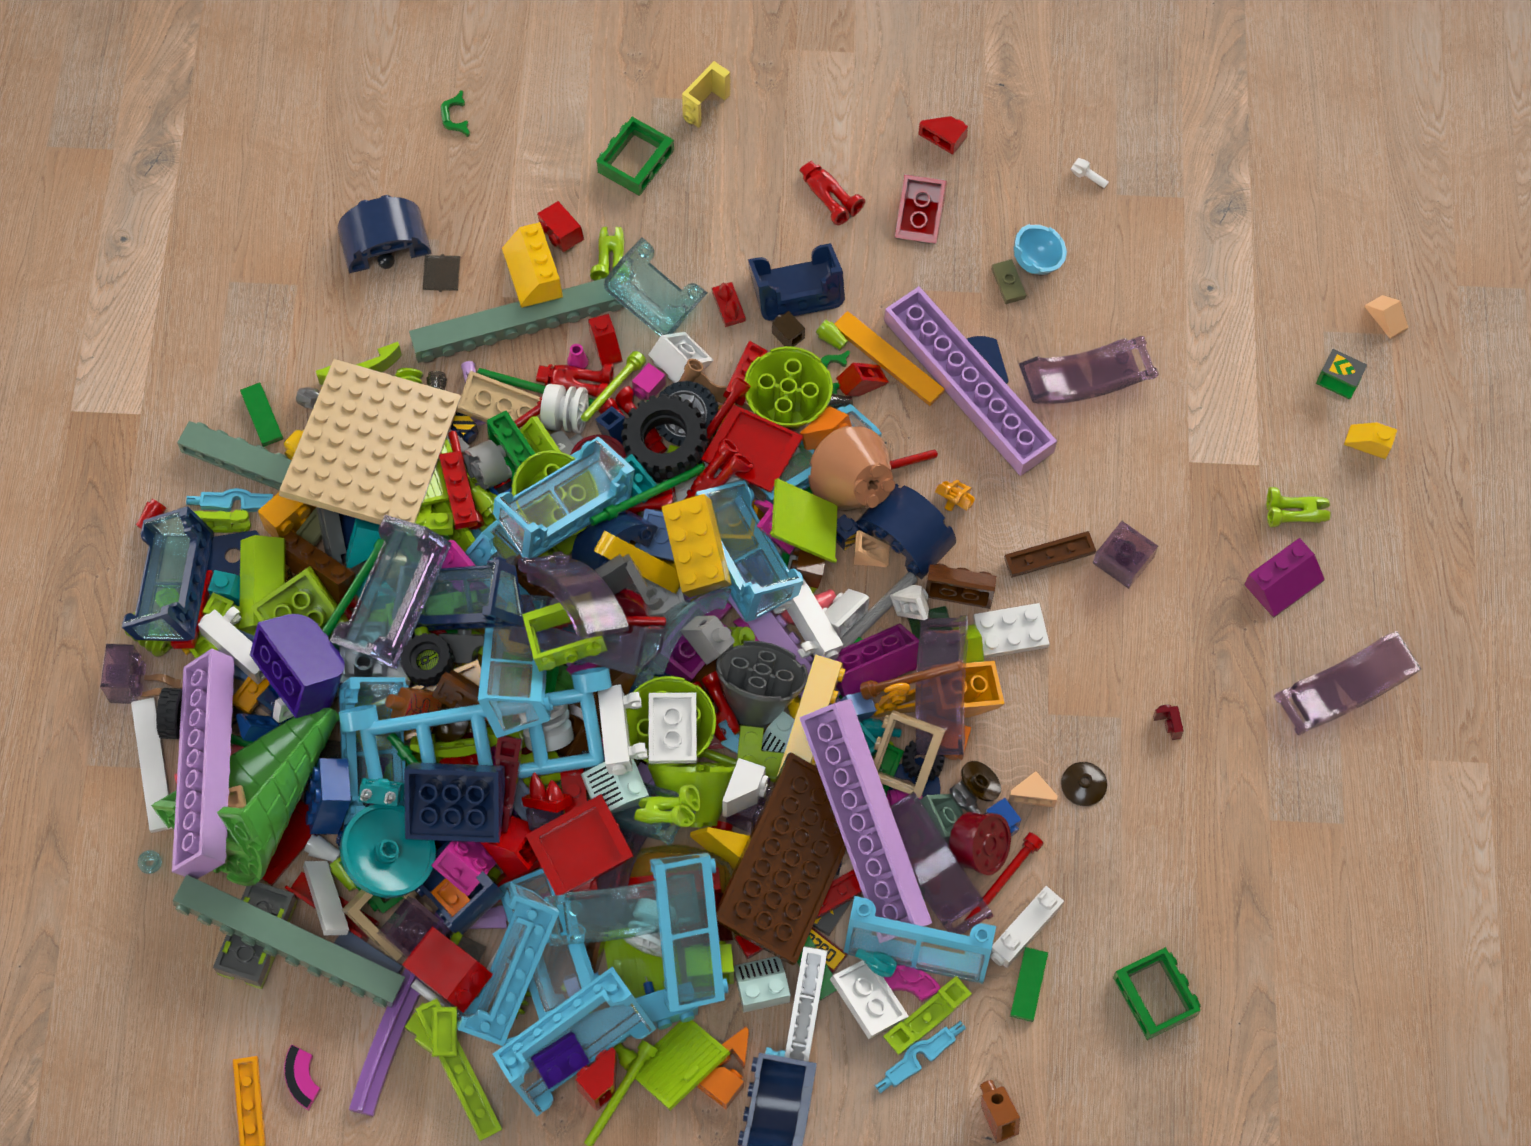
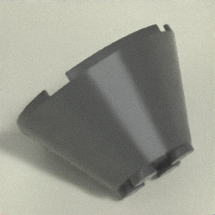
[716,641,808,729]

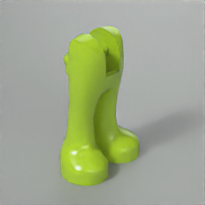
[590,226,631,284]
[1266,487,1331,527]
[634,785,700,827]

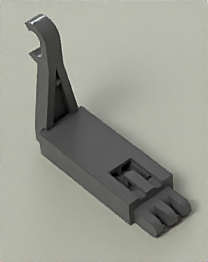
[316,507,346,564]
[550,554,664,610]

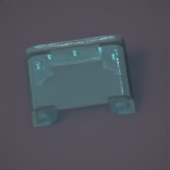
[604,237,707,337]

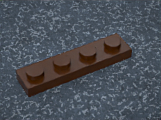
[1004,531,1096,578]

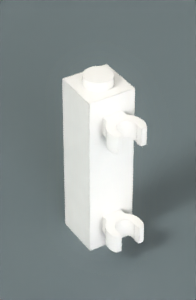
[773,579,843,660]
[198,606,266,684]
[598,685,648,775]
[990,886,1064,968]

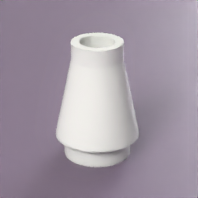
[304,834,340,862]

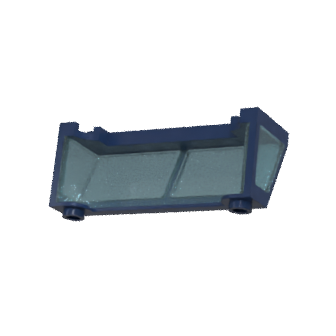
[122,506,214,641]
[392,557,524,631]

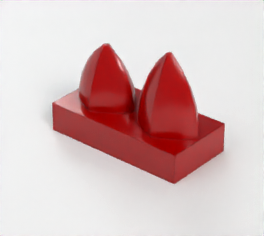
[712,282,746,327]
[522,772,573,813]

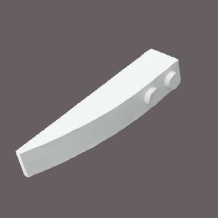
[785,946,828,1062]

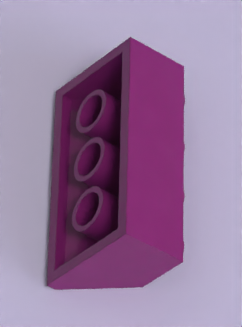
[835,623,926,697]

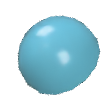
[1013,224,1067,275]

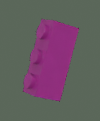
[1244,538,1325,618]
[650,602,732,681]

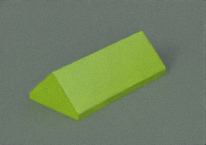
[239,535,286,630]

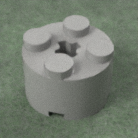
[463,440,512,490]

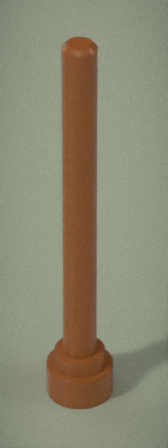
[860,661,963,700]

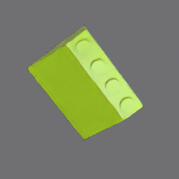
[250,566,349,650]

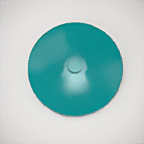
[340,804,436,898]

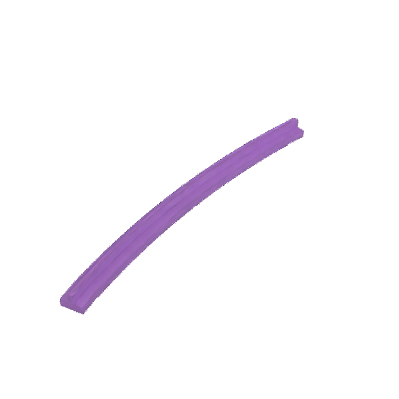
[349,809,520,1117]

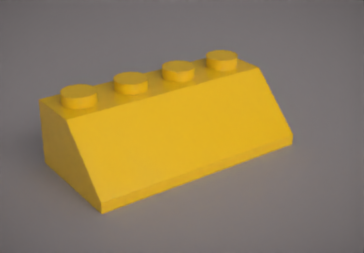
[502,222,563,308]

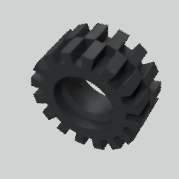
[902,737,945,782]

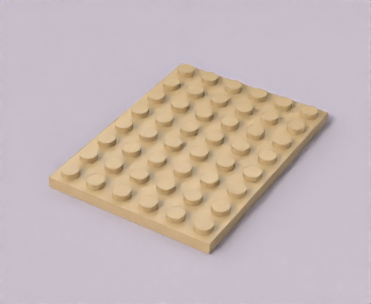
[279,359,461,534]

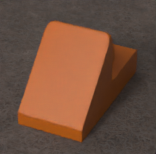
[719,1027,749,1068]

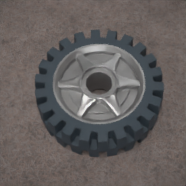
[656,381,719,446]

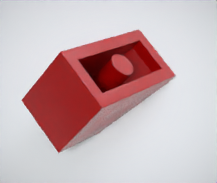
[918,116,968,155]
[588,313,623,367]
[836,362,889,397]

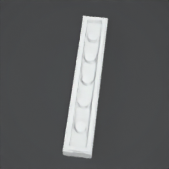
[131,697,173,833]

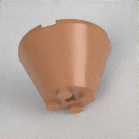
[808,426,895,511]

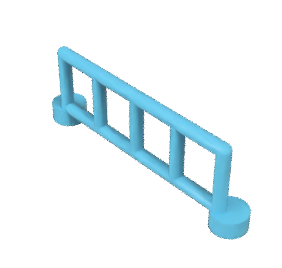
[338,667,612,797]

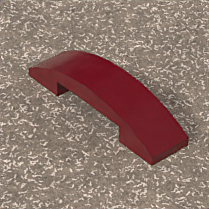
[494,736,522,832]

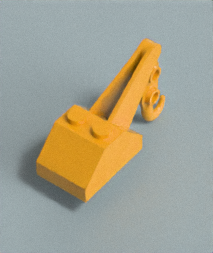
[874,661,1005,719]

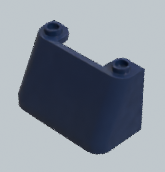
[748,243,845,321]

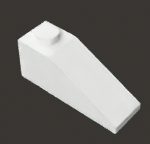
[890,585,929,620]

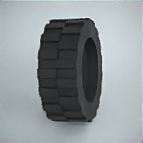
[400,633,455,687]
[156,688,182,739]

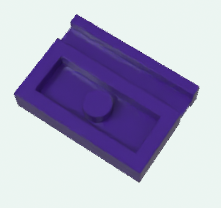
[530,1031,590,1089]

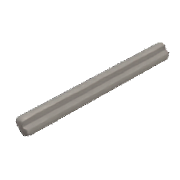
[840,572,917,648]

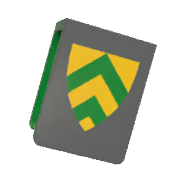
[1316,349,1367,399]

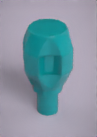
[861,718,901,739]
[854,948,897,977]

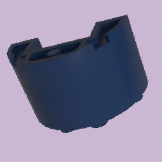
[337,195,432,274]
[856,484,956,580]
[571,509,658,589]
[415,841,505,935]
[738,1053,817,1146]

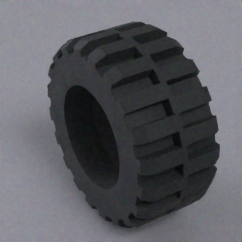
[621,394,708,483]

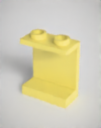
[682,61,730,128]

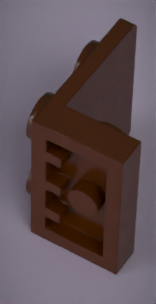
[432,670,479,709]

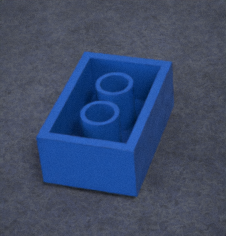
[304,758,351,834]

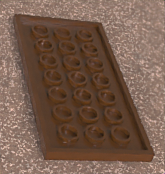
[716,752,847,965]

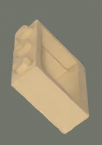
[873,710,946,798]
[342,889,436,961]

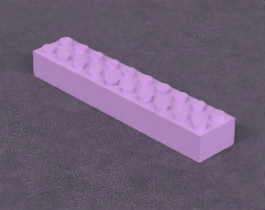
[884,286,1057,476]
[172,649,235,879]
[799,699,932,942]

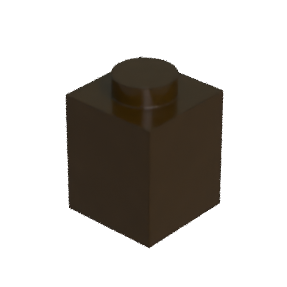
[772,311,805,347]

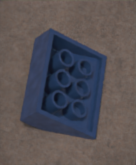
[404,762,505,843]

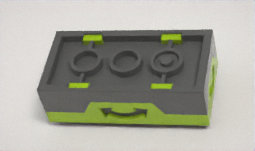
[213,882,298,989]

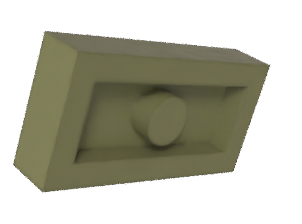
[991,259,1026,304]

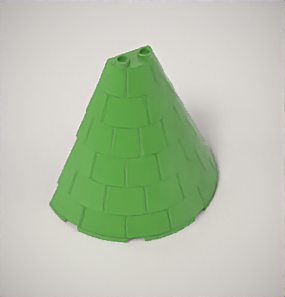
[151,708,340,886]

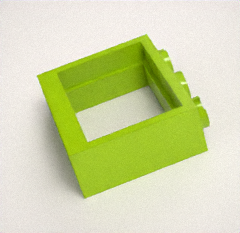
[522,593,607,672]

